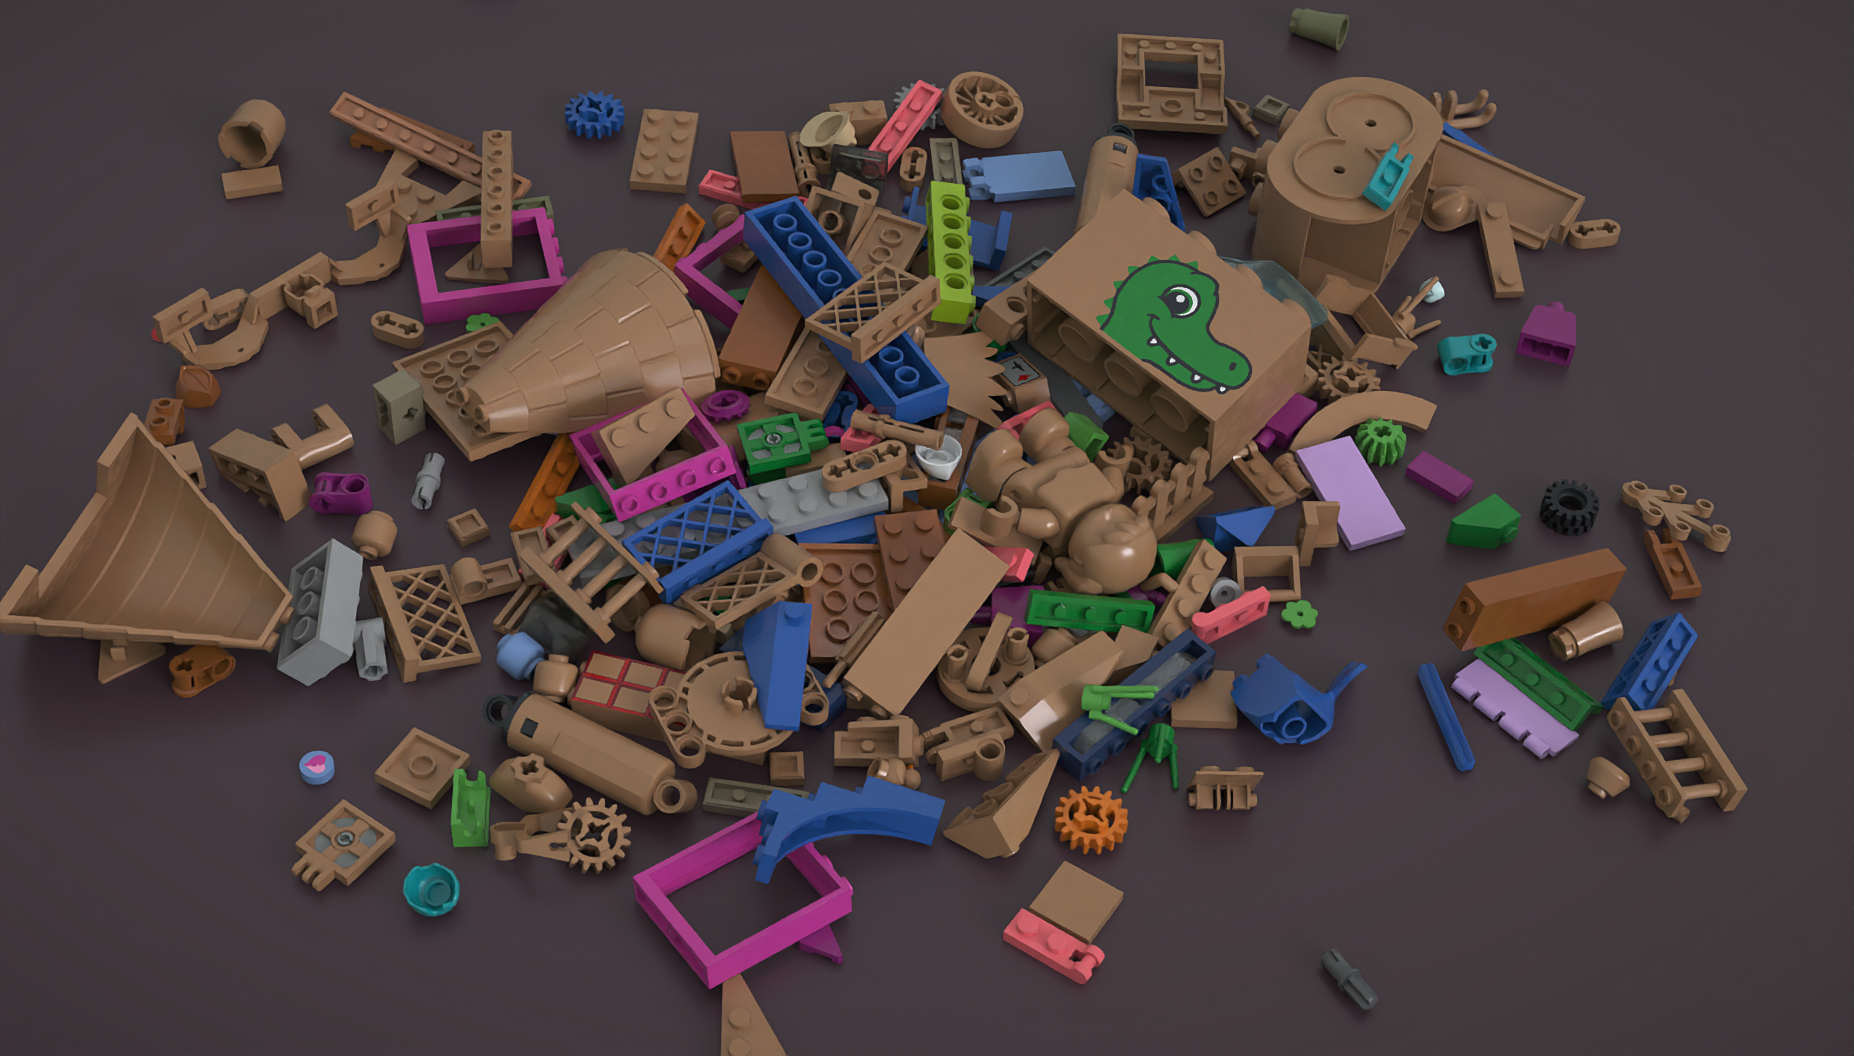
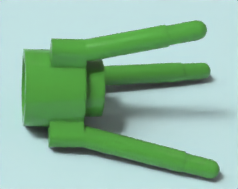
[1081,684,1159,735]

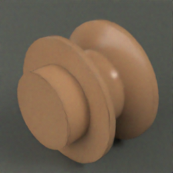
[711,204,740,232]

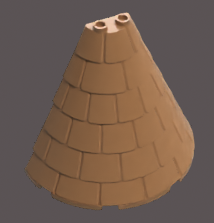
[453,248,721,433]
[0,412,296,652]

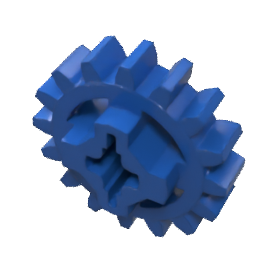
[565,91,625,139]

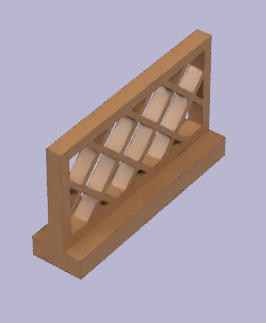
[805,261,941,364]
[368,564,481,683]

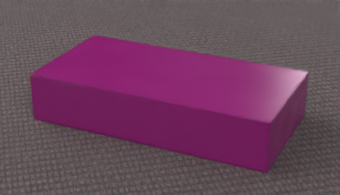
[1405,451,1474,505]

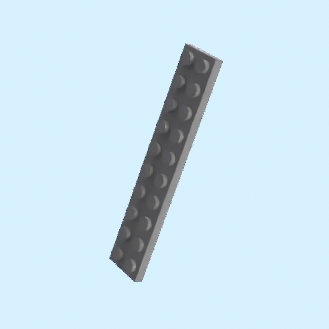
[564,463,889,587]

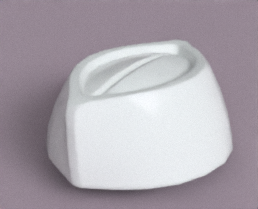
[915,435,962,480]

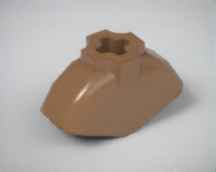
[489,753,573,814]

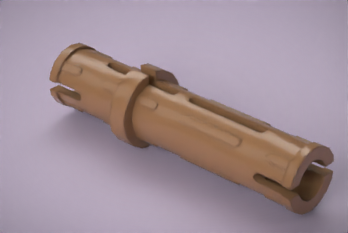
[850,409,945,451]

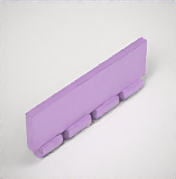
[1451,658,1579,759]

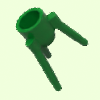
[1121,723,1179,793]

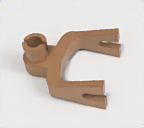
[490,807,579,862]

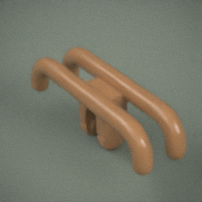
[1429,89,1497,130]

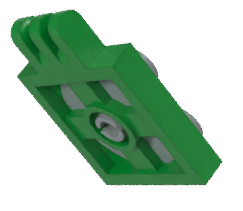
[736,412,829,475]

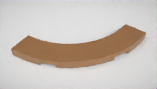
[1286,391,1437,456]

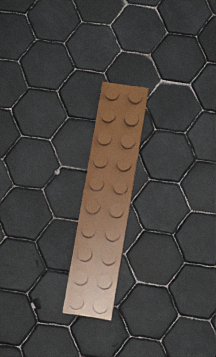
[764,209,929,421]

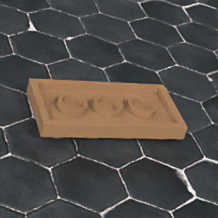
[630,109,699,194]

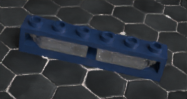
[1052,629,1216,782]

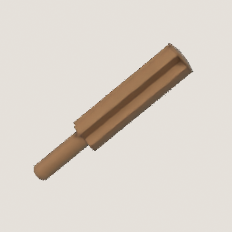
[822,611,886,688]

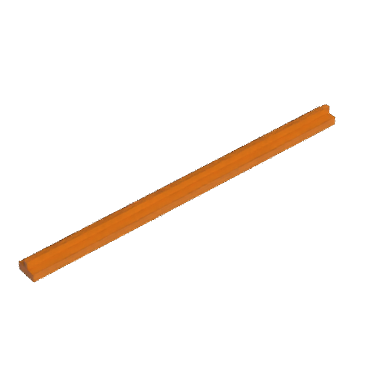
[509,203,706,532]

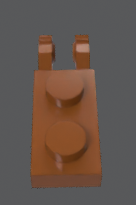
[1643,528,1702,600]

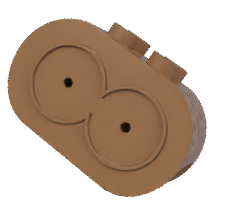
[1248,77,1443,302]

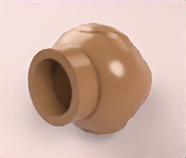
[866,757,921,790]

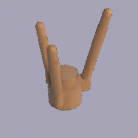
[1392,276,1441,340]

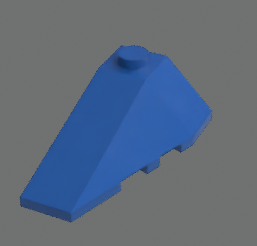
[1132,154,1185,232]

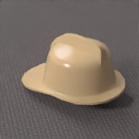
[800,111,857,154]

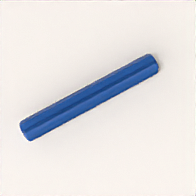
[1417,663,1476,772]

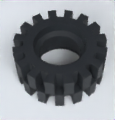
[1539,479,1600,536]

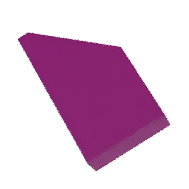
[787,913,843,964]

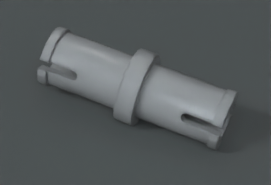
[411,453,445,509]

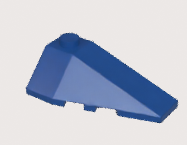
[742,601,812,731]

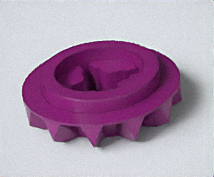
[701,390,751,423]

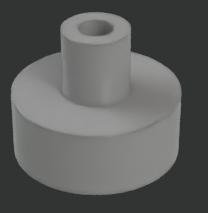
[1208,577,1242,607]

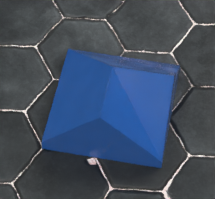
[1195,506,1275,552]

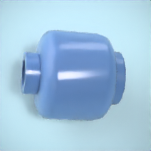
[496,632,545,681]

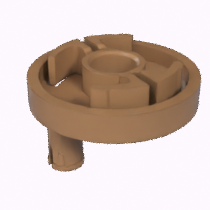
[936,627,1035,712]

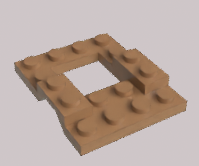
[1116,34,1228,134]

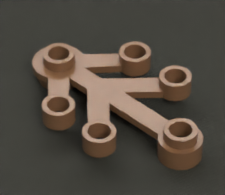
[1621,481,1731,552]

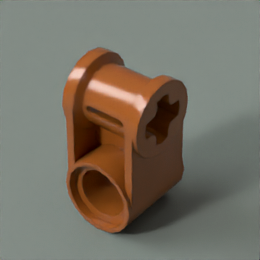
[169,645,236,698]

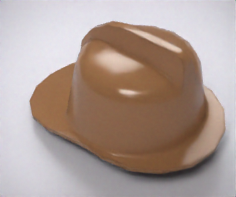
[1423,185,1488,232]

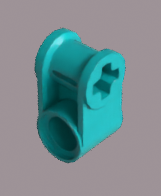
[1437,334,1497,376]

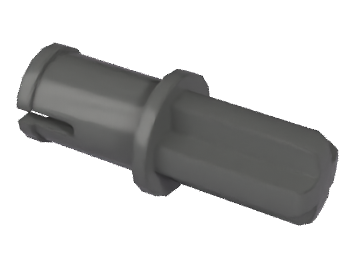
[1320,948,1379,1010]

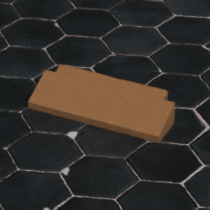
[1425,134,1585,250]

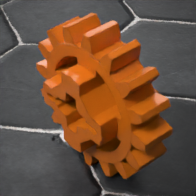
[1054,786,1128,855]

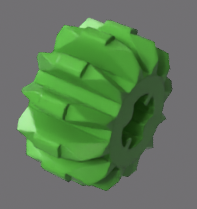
[1354,417,1406,467]

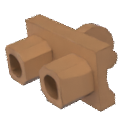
[1228,146,1265,188]

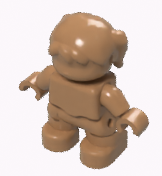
[965,408,1157,596]

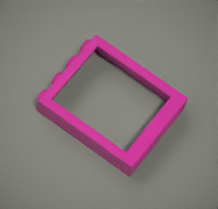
[407,207,567,325]
[674,208,755,329]
[569,388,736,522]
[633,811,853,990]

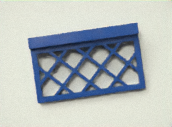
[622,480,773,604]

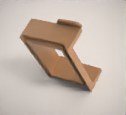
[1307,274,1418,369]

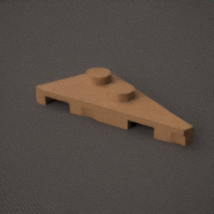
[721,973,787,1056]

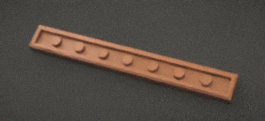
[329,91,532,200]

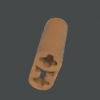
[270,404,354,471]

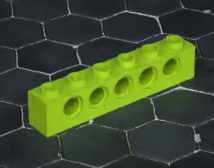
[925,180,976,325]

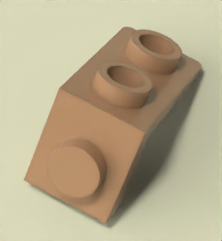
[847,715,924,767]

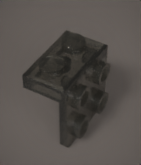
[517,591,597,665]

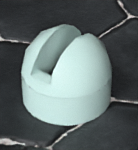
[1419,277,1444,303]

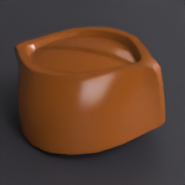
[175,365,222,408]

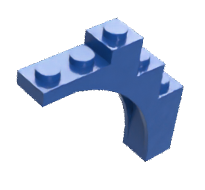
[753,776,946,884]

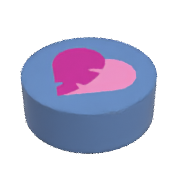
[299,751,335,785]

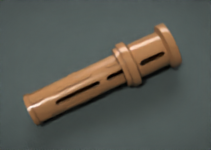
[788,131,822,198]

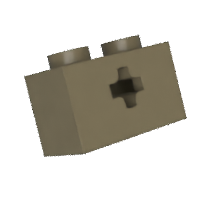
[372,369,426,445]

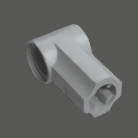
[353,617,388,681]

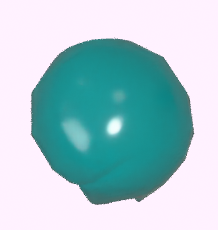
[403,863,460,917]

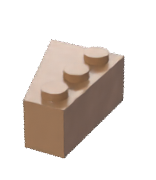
[591,387,695,488]
[208,429,311,522]

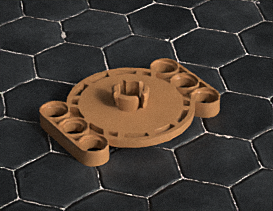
[648,651,829,769]

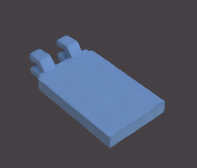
[962,151,1076,203]

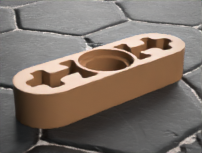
[822,440,907,492]
[965,611,1013,692]

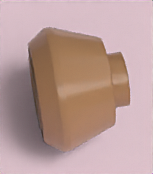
[1586,756,1630,799]

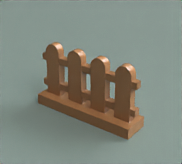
[1131,446,1214,544]

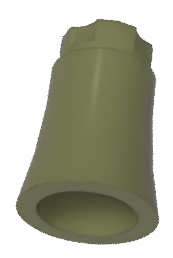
[1289,8,1349,50]

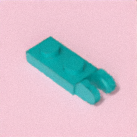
[1362,142,1414,211]

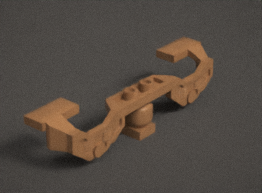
[153,178,412,370]

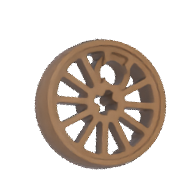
[940,71,1024,149]

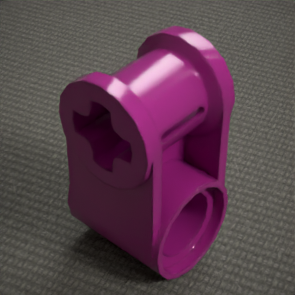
[309,472,373,515]

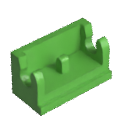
[451,769,491,847]

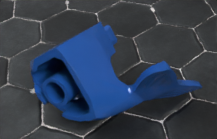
[1230,654,1368,745]

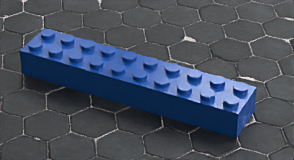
[743,196,950,424]

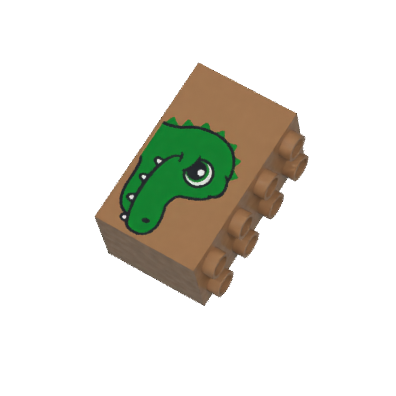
[1027,189,1312,482]

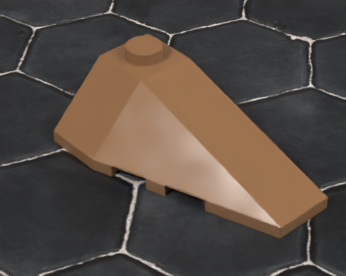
[998,630,1124,752]
[942,748,1060,859]

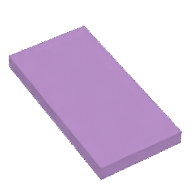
[1294,436,1406,551]

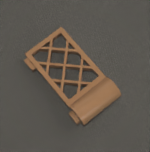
[680,533,823,630]

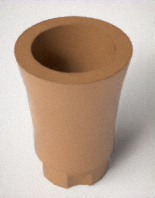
[1548,601,1624,661]

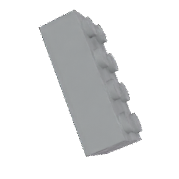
[277,538,363,686]

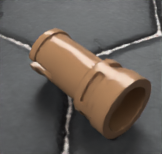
[1272,453,1313,499]

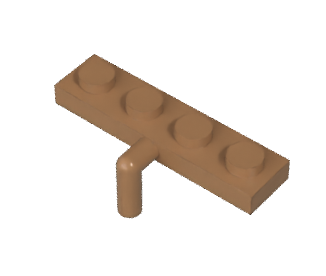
[1140,539,1227,651]

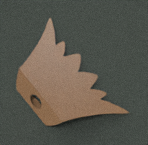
[921,331,1008,429]

